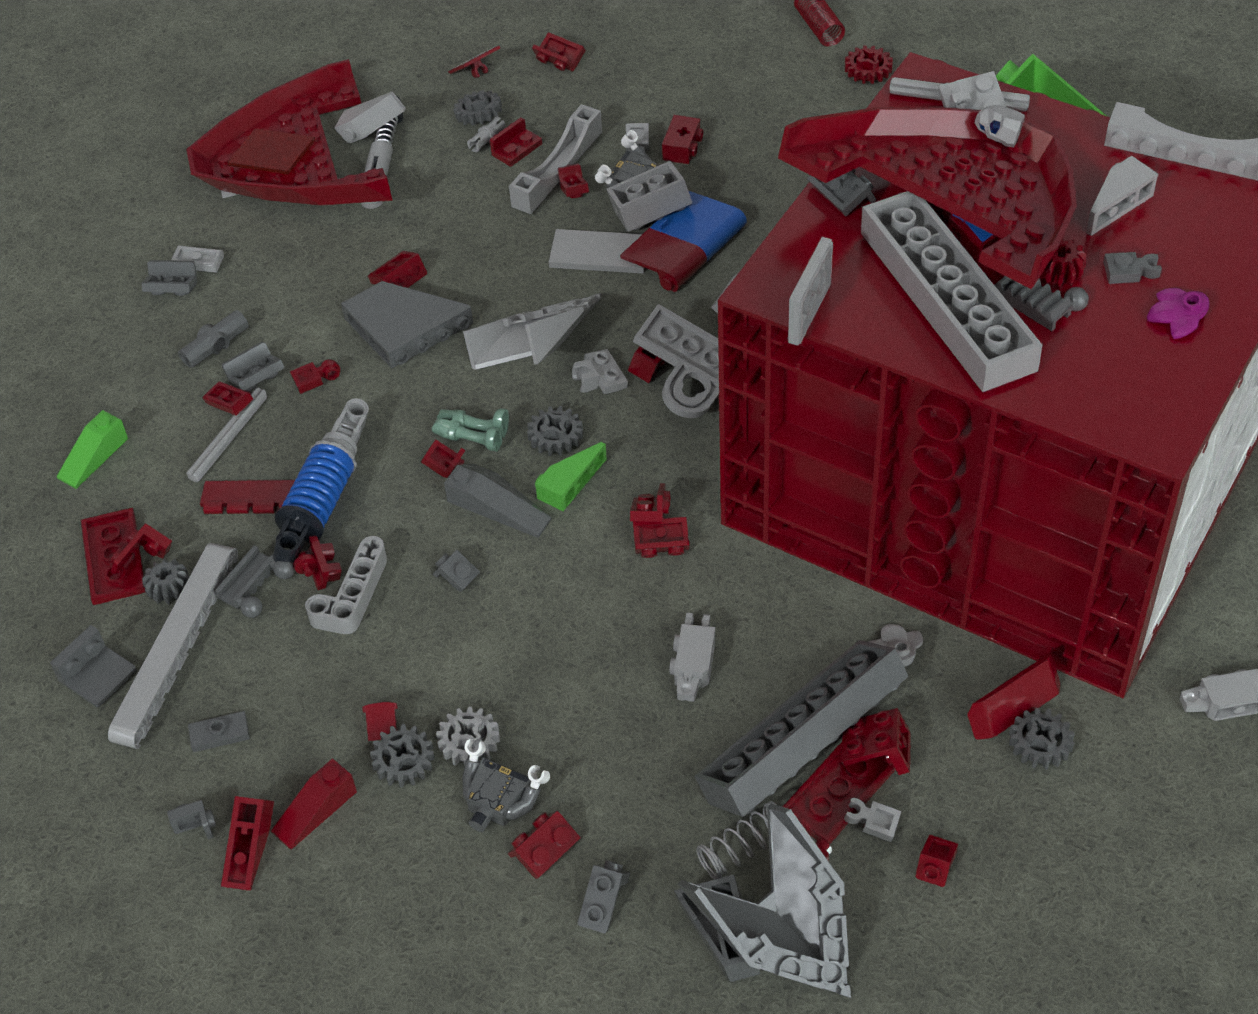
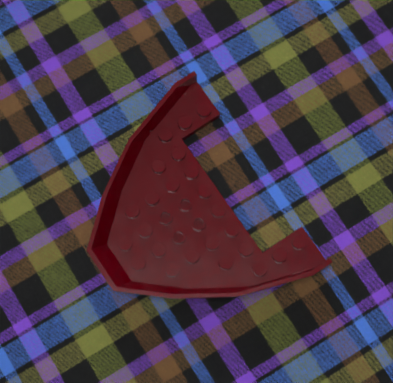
[186,59,393,205]
[778,107,1077,290]

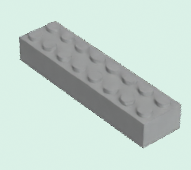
[861,191,1043,392]

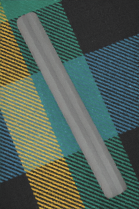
[889,77,1030,111]
[186,387,267,482]

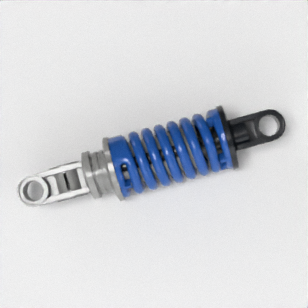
[273,398,369,563]

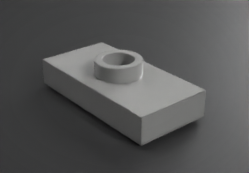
[171,246,224,273]

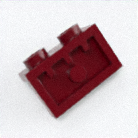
[490,117,543,167]
[368,251,427,288]
[630,483,670,522]

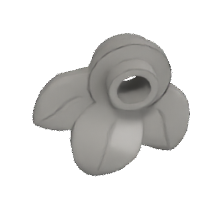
[868,624,923,667]

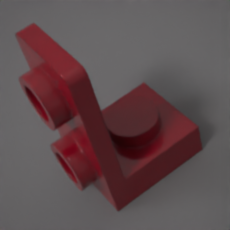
[111,523,172,575]

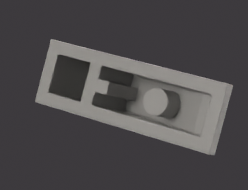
[334,92,406,143]
[1087,156,1158,236]

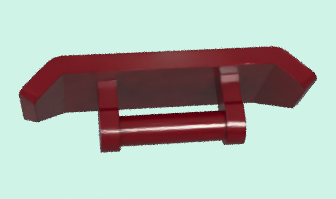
[967,653,1060,740]

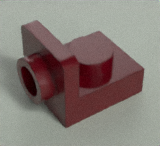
[915,834,959,887]

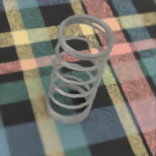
[696,801,777,879]

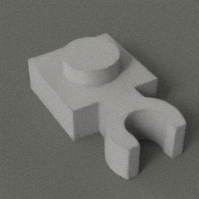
[844,798,901,842]

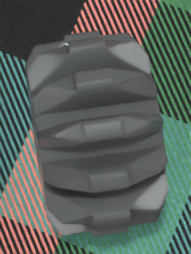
[143,558,189,605]

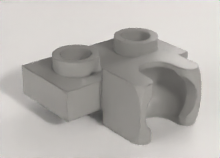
[572,349,628,394]

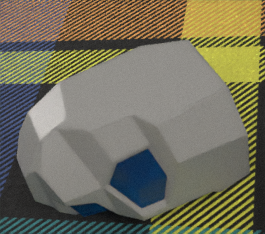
[974,105,1025,148]

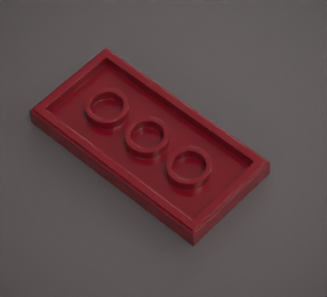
[81,508,146,605]
[782,742,896,845]

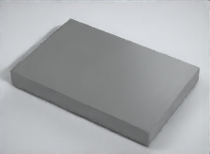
[788,237,833,346]

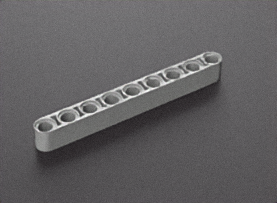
[108,543,238,749]

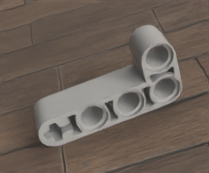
[305,536,387,634]

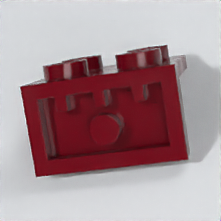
[841,708,911,775]

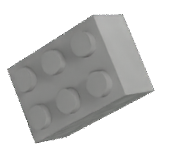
[606,161,692,232]

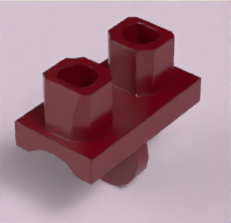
[293,536,342,590]

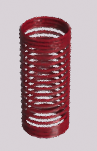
[794,0,845,47]

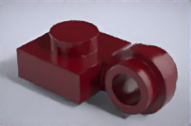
[290,359,341,394]

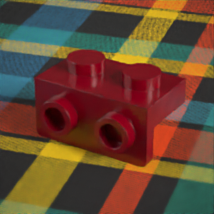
[532,32,586,72]
[633,517,690,558]
[507,810,581,879]

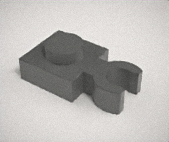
[1103,252,1162,284]

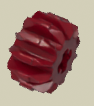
[1039,238,1087,287]

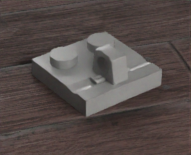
[939,71,1007,110]

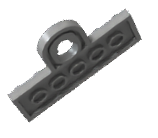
[633,304,719,418]

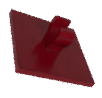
[448,46,500,78]

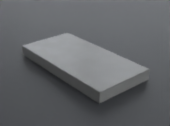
[549,229,645,273]

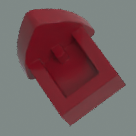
[362,702,398,741]

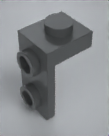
[578,860,631,933]

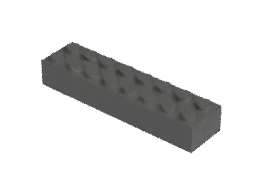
[694,640,908,817]

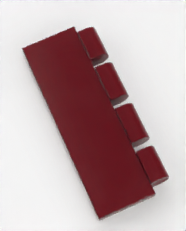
[200,480,295,514]

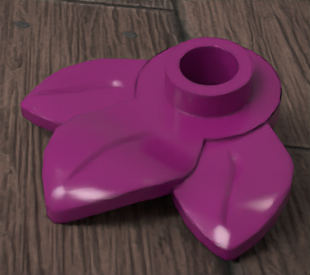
[1147,288,1210,339]

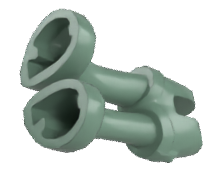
[432,408,509,452]

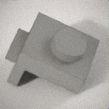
[626,123,649,151]

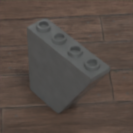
[341,281,473,369]

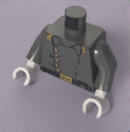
[595,130,658,188]
[462,739,550,832]

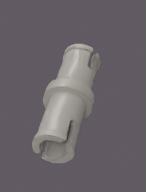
[467,116,505,152]

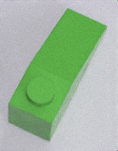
[57,410,128,489]
[535,442,607,511]

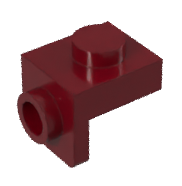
[558,163,589,198]
[421,439,466,478]

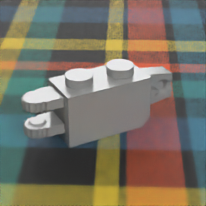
[670,613,715,701]
[1180,669,1258,721]

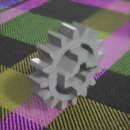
[436,707,500,766]

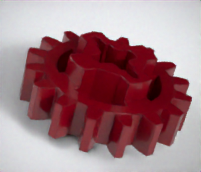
[845,45,893,84]

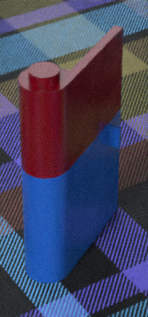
[620,191,747,292]

